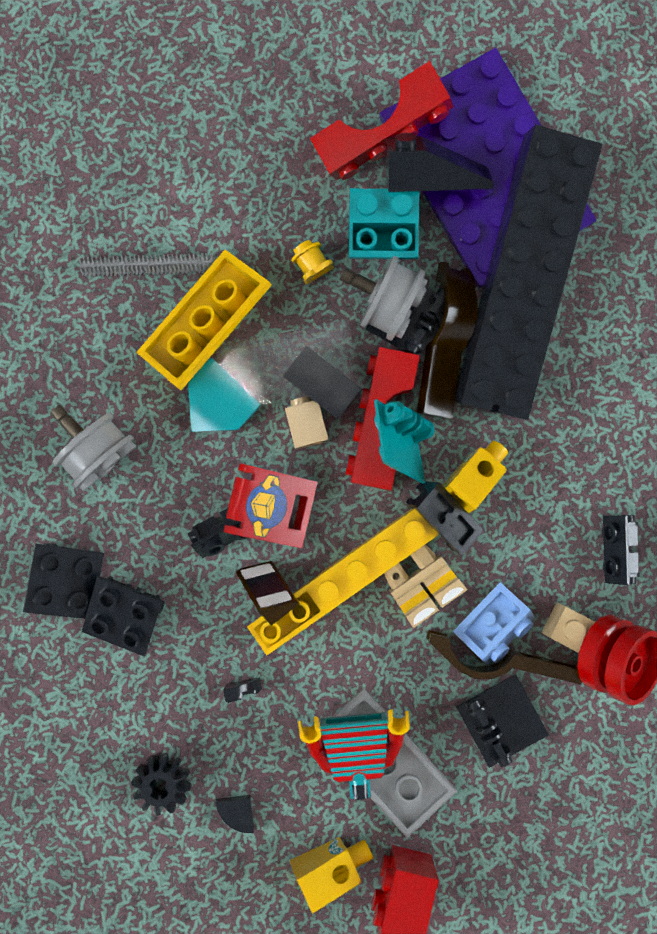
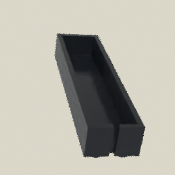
[454,124,603,420]

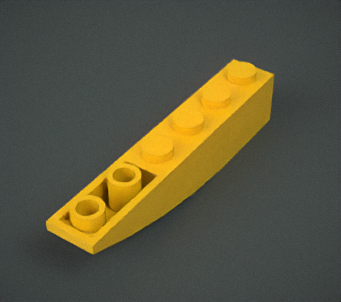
[247,509,438,655]

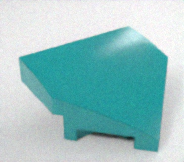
[188,357,262,432]

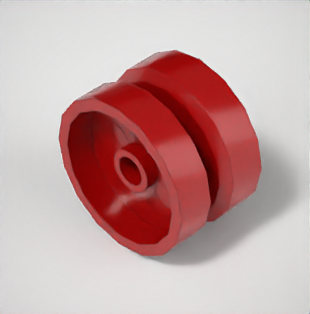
[577,614,657,706]

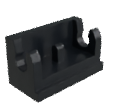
[283,346,363,419]
[406,481,483,556]

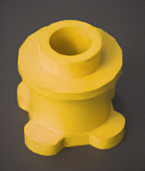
[291,240,334,285]

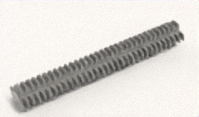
[79,253,216,277]

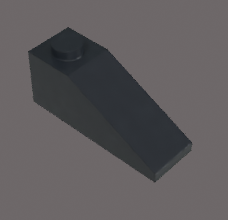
[386,133,494,192]

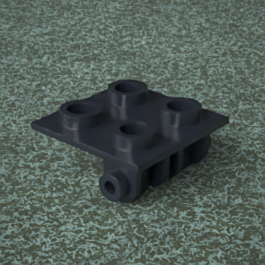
[365,286,446,363]
[23,543,104,619]
[82,576,165,656]
[456,674,549,768]

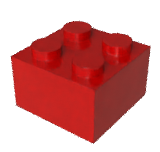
[371,845,439,934]

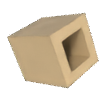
[285,396,329,450]
[541,603,595,653]

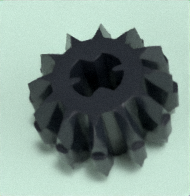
[131,753,192,816]

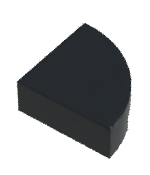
[223,677,262,703]
[216,795,254,833]

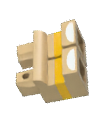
[384,545,467,628]

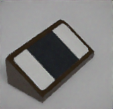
[236,561,299,626]

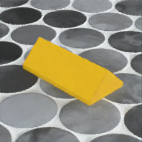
[136,250,272,391]

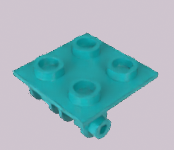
[374,399,435,484]

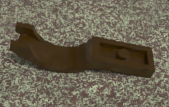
[417,262,478,419]
[426,630,582,685]

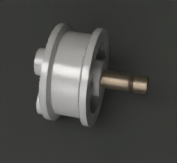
[339,255,428,341]
[50,404,136,492]

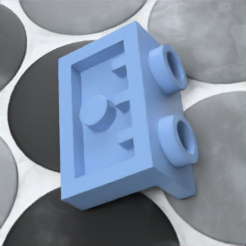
[453,582,535,665]

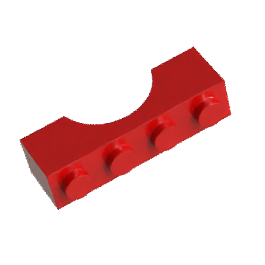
[310,61,454,180]
[345,347,420,491]

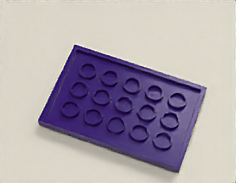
[379,47,597,289]

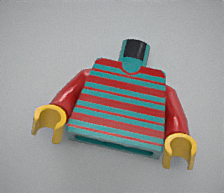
[298,709,410,800]

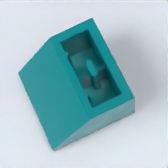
[349,188,419,260]

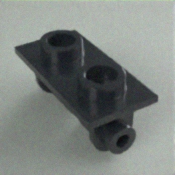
[188,508,248,558]
[602,515,640,585]

